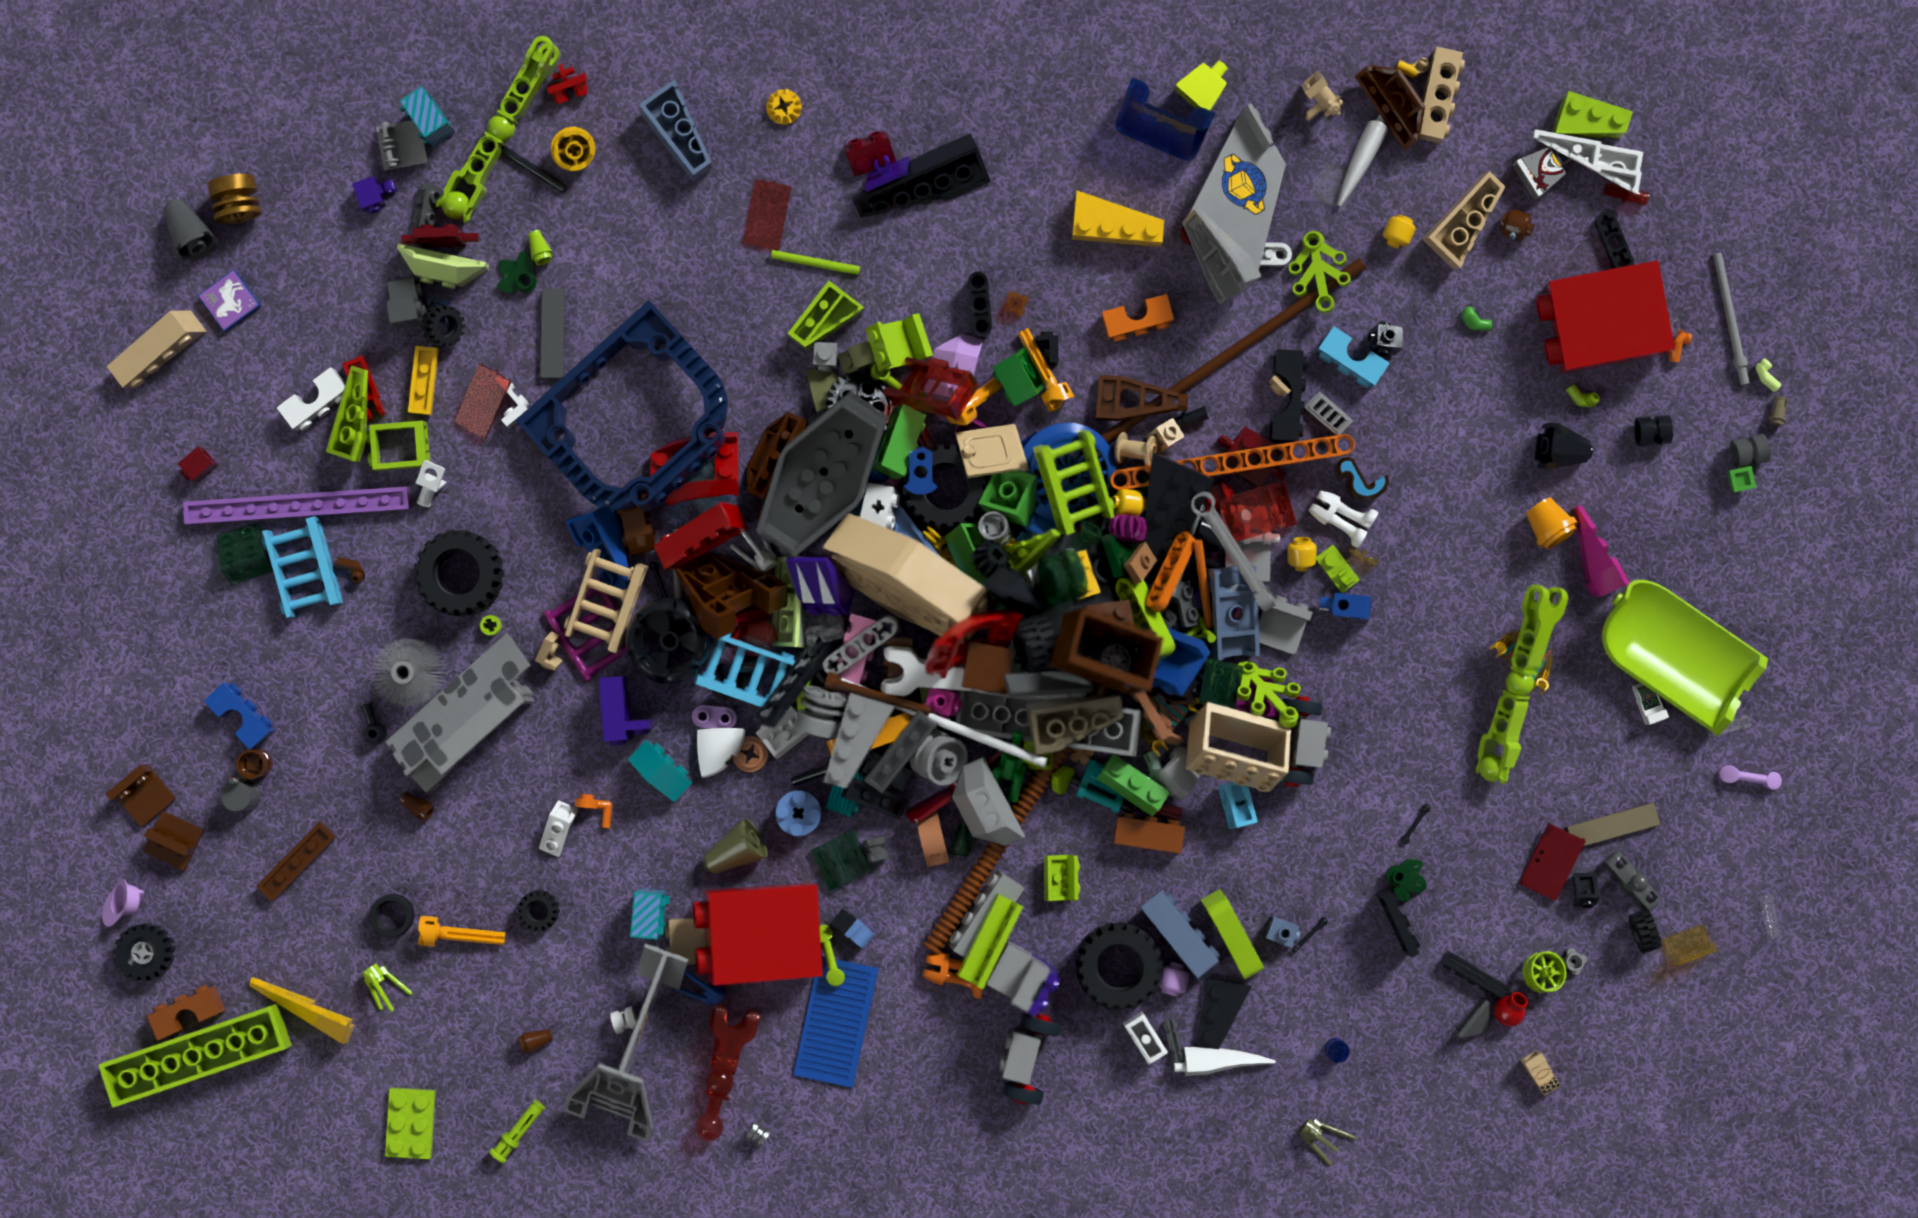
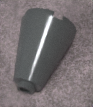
[164,199,219,263]

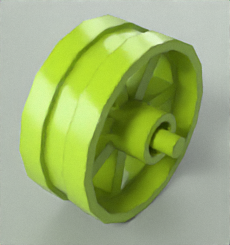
[1522,951,1567,993]

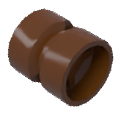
[236,749,273,779]

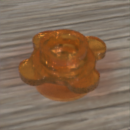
[1003,291,1029,316]

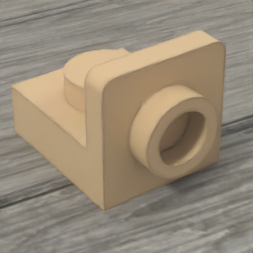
[1145,419,1184,454]
[535,631,563,671]

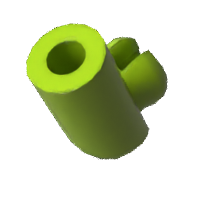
[1566,384,1600,408]

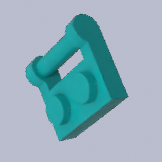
[1076,759,1124,813]

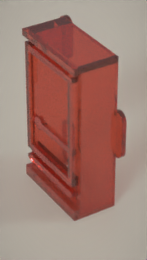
[883,357,979,421]

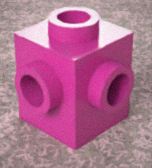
[925,688,962,719]

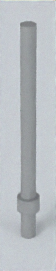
[1713,253,1749,385]

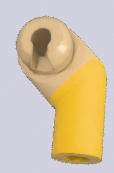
[1396,57,1430,78]

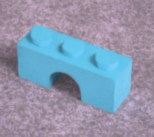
[1316,326,1390,388]

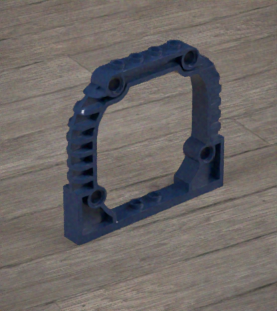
[515,300,728,511]

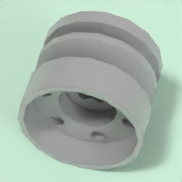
[795,686,849,738]

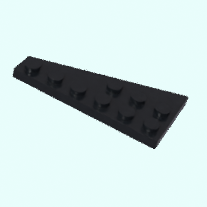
[1141,451,1214,586]

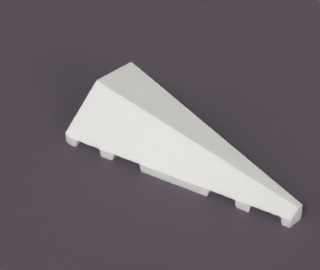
[1533,129,1643,194]

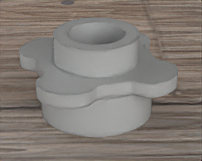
[1562,948,1587,975]

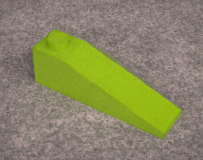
[326,366,368,462]

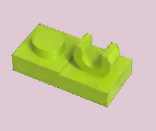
[1316,545,1360,593]

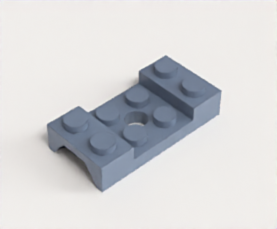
[1208,565,1260,661]

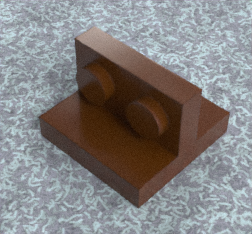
[143,811,205,871]

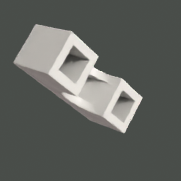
[277,367,346,431]

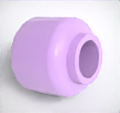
[1158,962,1190,997]

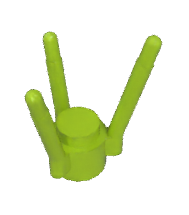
[362,963,412,1012]

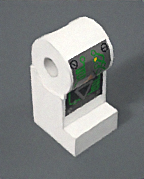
[1632,683,1669,725]

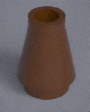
[399,792,435,822]
[518,1028,553,1054]

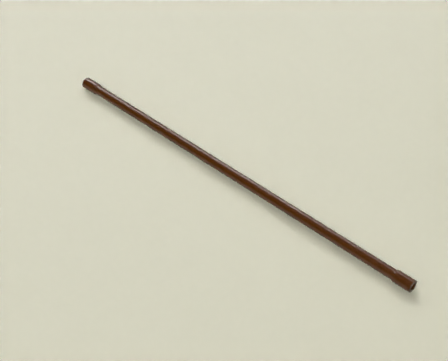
[972,258,1366,526]

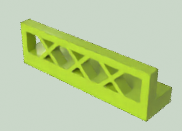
[957,893,1023,989]

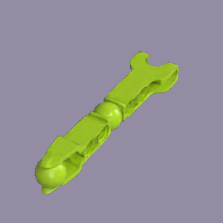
[436,36,560,224]
[1475,584,1568,785]

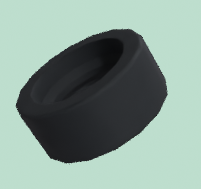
[369,894,415,938]

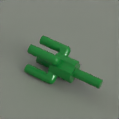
[992,730,1027,802]

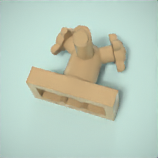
[1301,70,1343,121]

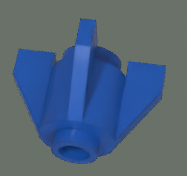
[1015,501,1057,542]

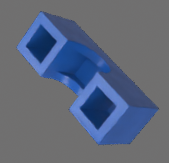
[204,682,275,750]

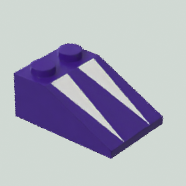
[786,557,855,616]

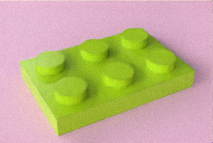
[385,1087,436,1159]

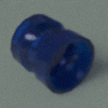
[1324,1038,1350,1063]

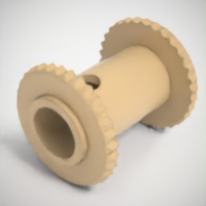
[1115,432,1157,465]

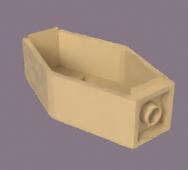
[823,513,989,644]

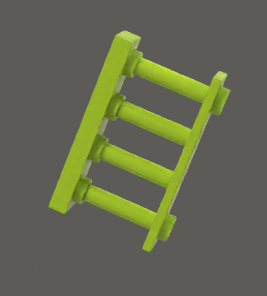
[1033,430,1115,535]

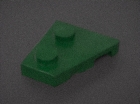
[1101,534,1135,579]

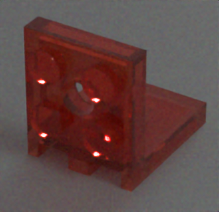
[1218,482,1298,542]

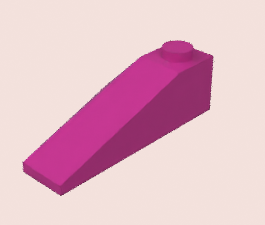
[1573,505,1630,598]

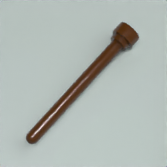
[824,672,931,715]

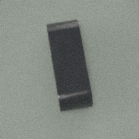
[968,271,992,339]

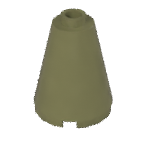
[703,819,768,874]

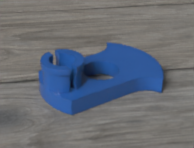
[904,447,938,495]

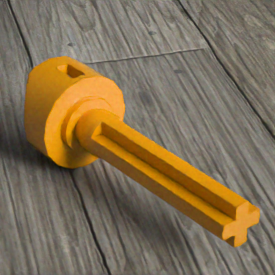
[1018,328,1074,412]
[943,377,1003,425]
[418,916,506,947]

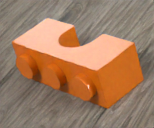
[1101,294,1174,342]

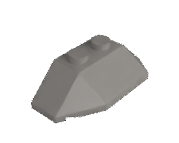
[952,757,1025,845]

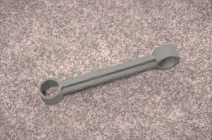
[1191,491,1277,612]

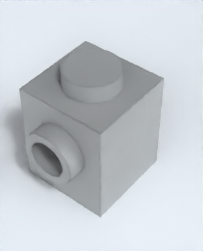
[813,342,838,372]

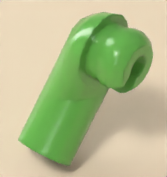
[1462,307,1492,331]

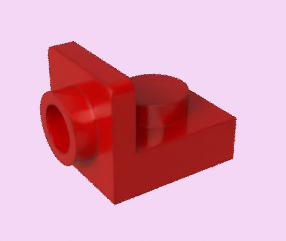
[1203,481,1234,511]

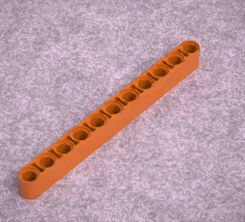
[1110,434,1355,491]

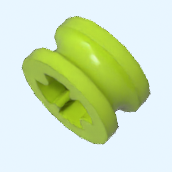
[480,615,502,635]

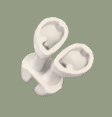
[1308,491,1378,548]

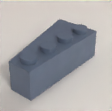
[639,79,711,183]
[1141,890,1222,982]

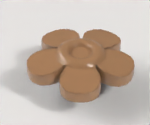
[1070,748,1095,765]

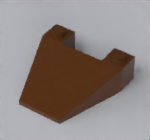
[675,552,787,640]

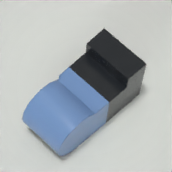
[831,907,875,949]

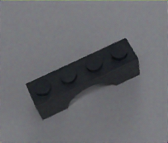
[1269,349,1307,442]

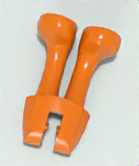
[922,953,983,999]

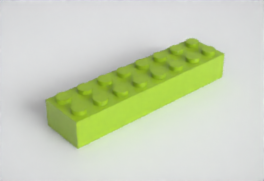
[98,1003,292,1108]

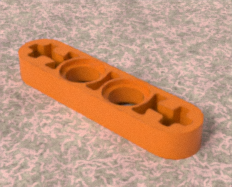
[1146,531,1196,613]

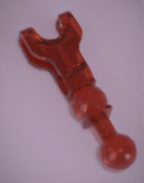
[695,1003,759,1141]

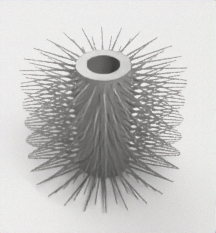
[371,638,447,707]

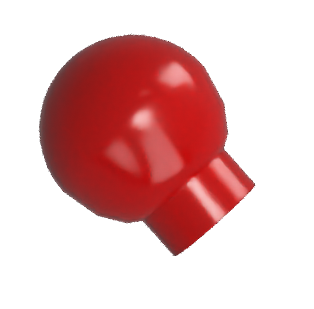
[1494,992,1528,1027]

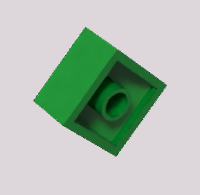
[993,347,1045,407]

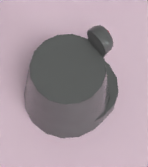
[221,774,261,813]

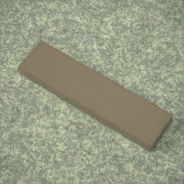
[1566,803,1660,846]

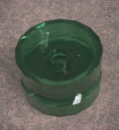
[1037,548,1088,605]

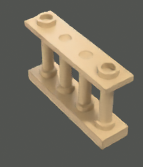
[564,548,648,653]

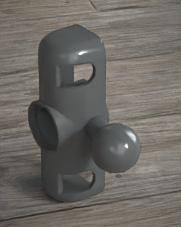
[1602,851,1661,912]

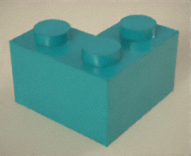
[628,740,693,802]

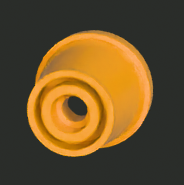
[1526,497,1578,549]

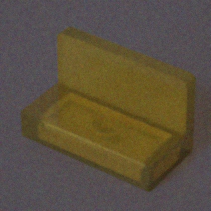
[1662,924,1718,966]

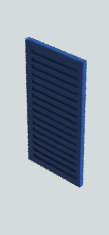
[793,956,879,1088]

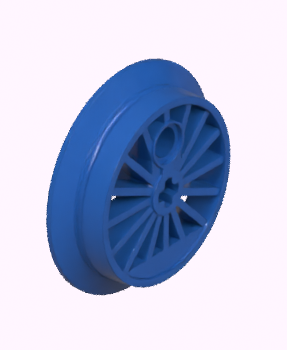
[1019,422,1116,519]

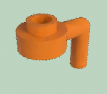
[574,794,613,828]

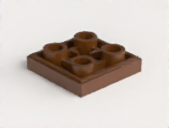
[961,642,1015,695]

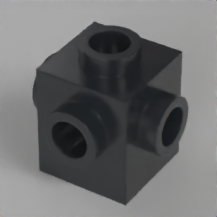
[1367,322,1403,357]

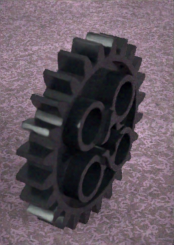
[825,371,898,438]

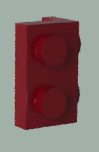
[844,131,896,177]

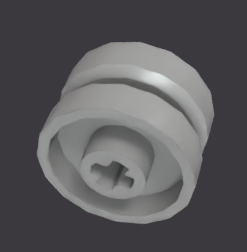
[909,729,968,786]

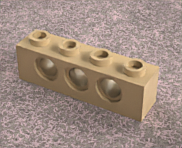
[1420,47,1465,144]

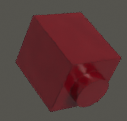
[178,446,218,482]

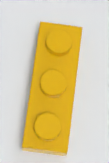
[408,346,439,415]

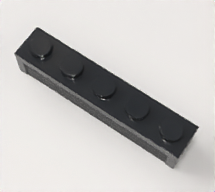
[1441,951,1511,1000]

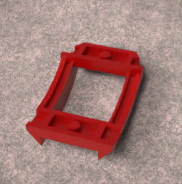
[650,432,739,506]
[925,609,1022,678]

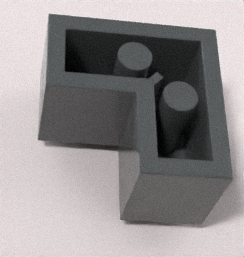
[386,278,427,329]

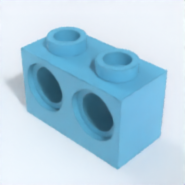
[1218,782,1258,829]

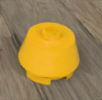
[551,127,595,171]

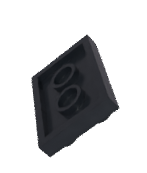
[1376,889,1420,958]

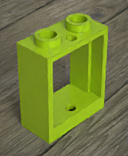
[366,420,430,471]

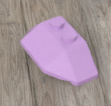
[923,334,983,425]

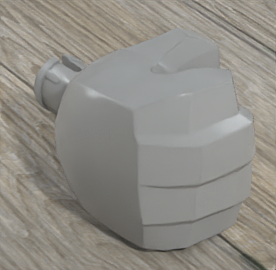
[1152,746,1200,799]

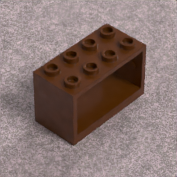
[1050,607,1164,695]

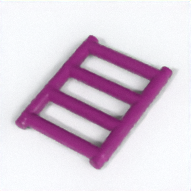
[543,578,627,682]

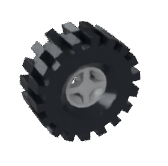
[113,923,176,982]

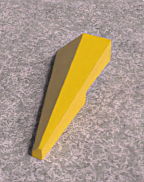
[249,977,354,1045]

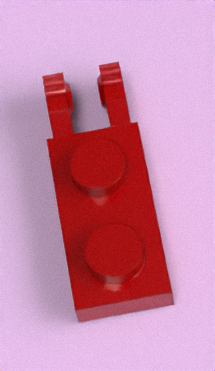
[342,355,386,421]

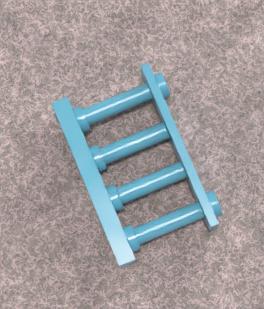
[261,516,343,618]
[693,633,796,707]

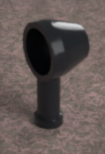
[361,702,387,745]

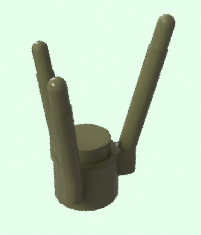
[1299,1118,1356,1166]

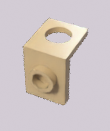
[1269,375,1303,397]

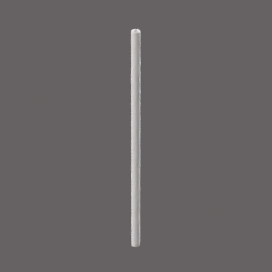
[838,676,1047,767]

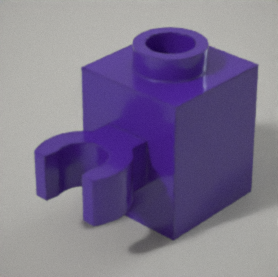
[352,176,397,214]

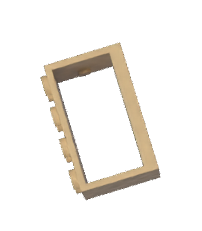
[1186,702,1291,792]

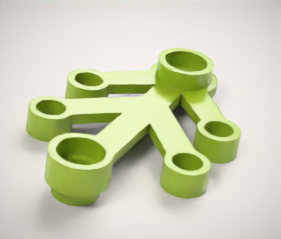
[1289,231,1351,314]
[1236,661,1301,728]

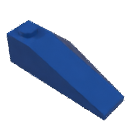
[565,506,630,590]

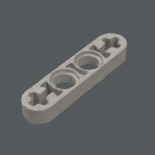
[823,615,899,674]

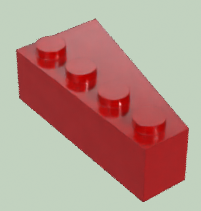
[654,502,748,571]

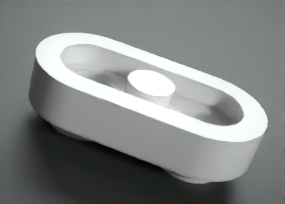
[1260,243,1292,266]

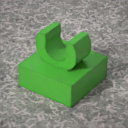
[1727,466,1756,493]

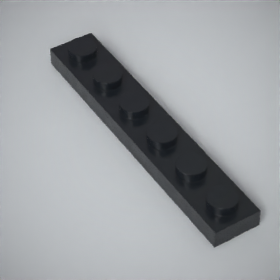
[754,618,848,728]

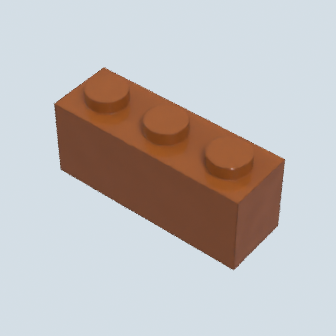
[1113,812,1185,853]

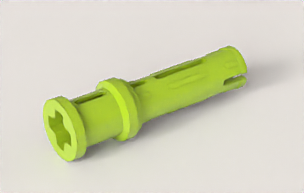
[489,1099,546,1164]

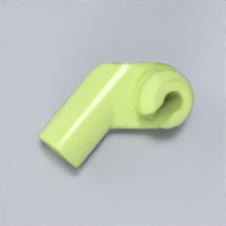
[1756,359,1781,392]

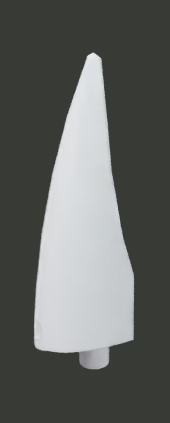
[1337,114,1388,207]
[1174,1047,1275,1076]

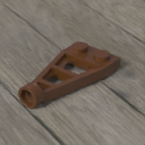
[1096,375,1188,421]

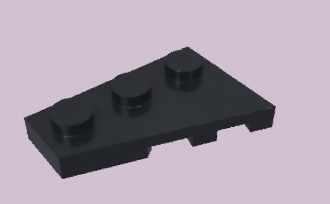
[1196,978,1252,1049]

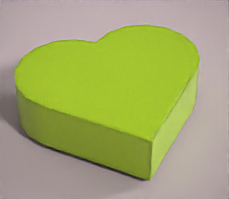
[1052,765,1074,795]

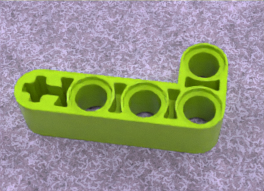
[1116,577,1175,664]
[1200,889,1265,980]

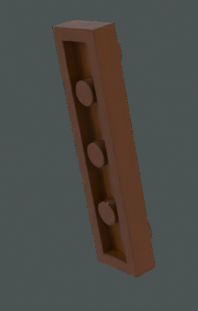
[256,821,337,902]

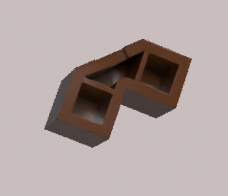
[616,493,656,555]

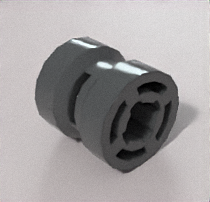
[863,835,890,863]

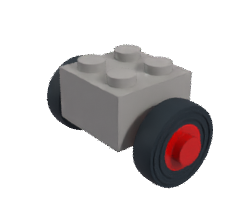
[1281,696,1331,787]
[999,1013,1062,1105]

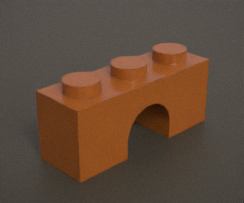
[147,985,226,1041]

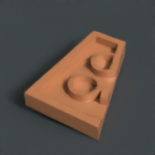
[1132,691,1184,746]

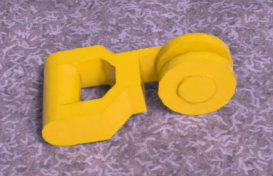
[922,526,951,558]

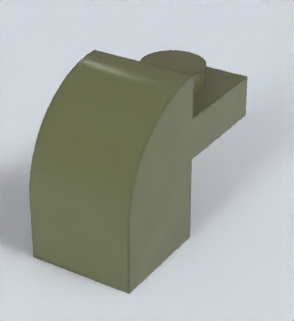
[837,341,876,376]

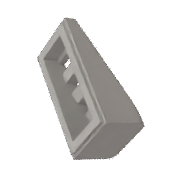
[1305,391,1353,436]

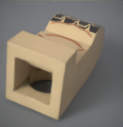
[1520,1050,1560,1096]

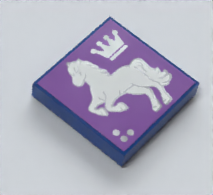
[197,269,261,332]

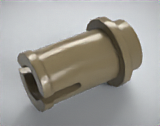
[1768,396,1789,426]

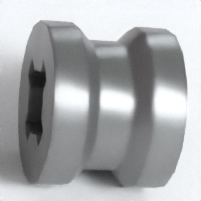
[744,1120,772,1149]

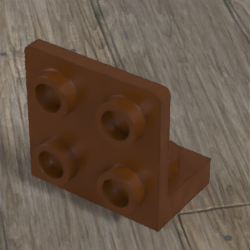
[106,764,176,827]

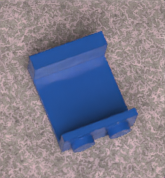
[1152,628,1211,696]

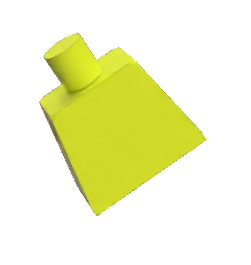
[1174,60,1228,117]

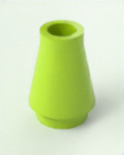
[528,230,553,265]

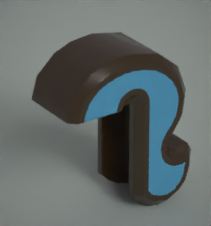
[1334,457,1389,502]

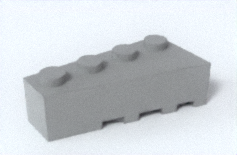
[824,693,896,788]

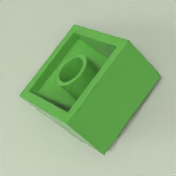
[979,471,1038,527]

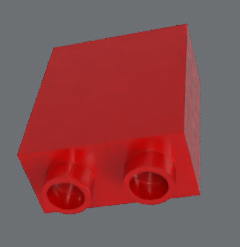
[1536,260,1675,374]
[692,882,823,985]

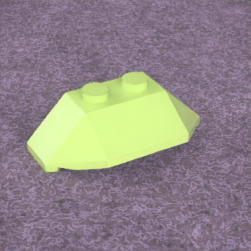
[397,244,489,289]

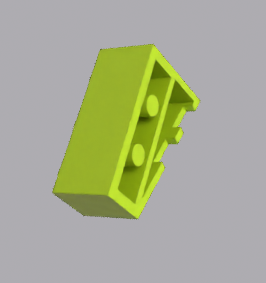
[1552,91,1633,138]
[787,280,865,350]

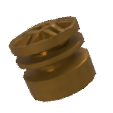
[207,174,262,224]

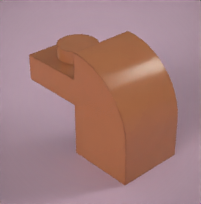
[917,812,949,867]

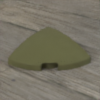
[806,369,839,412]

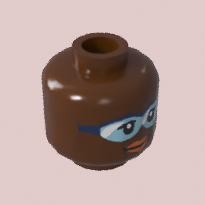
[1499,209,1535,242]

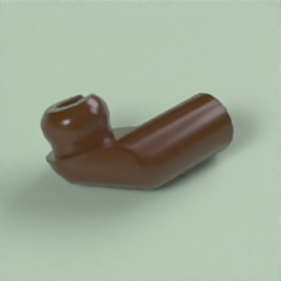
[336,557,365,583]

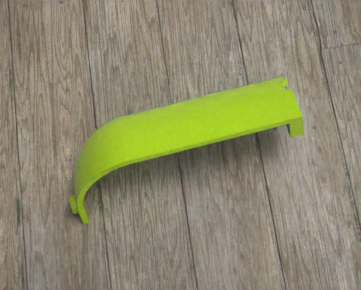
[1602,580,1768,736]

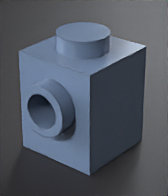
[1264,915,1301,948]

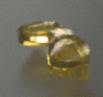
[1348,545,1379,566]

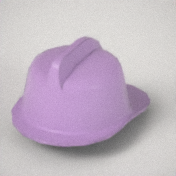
[102,878,145,927]

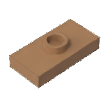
[1124,542,1157,584]

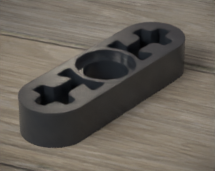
[1595,211,1634,269]

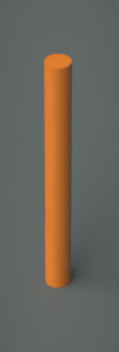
[1193,540,1213,628]

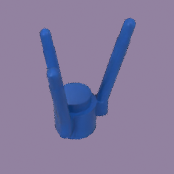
[673,970,727,1006]

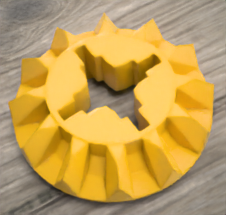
[766,89,802,125]

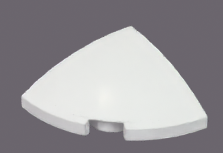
[697,728,746,778]

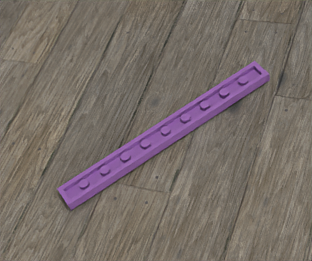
[183,487,410,525]

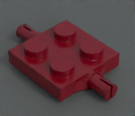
[401,224,479,248]
[1217,426,1287,488]

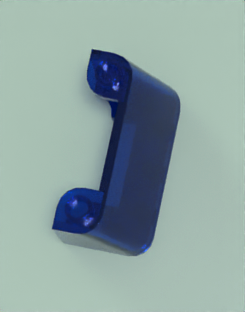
[1115,77,1215,161]

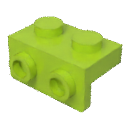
[1044,854,1080,901]

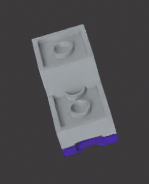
[986,941,1059,1016]

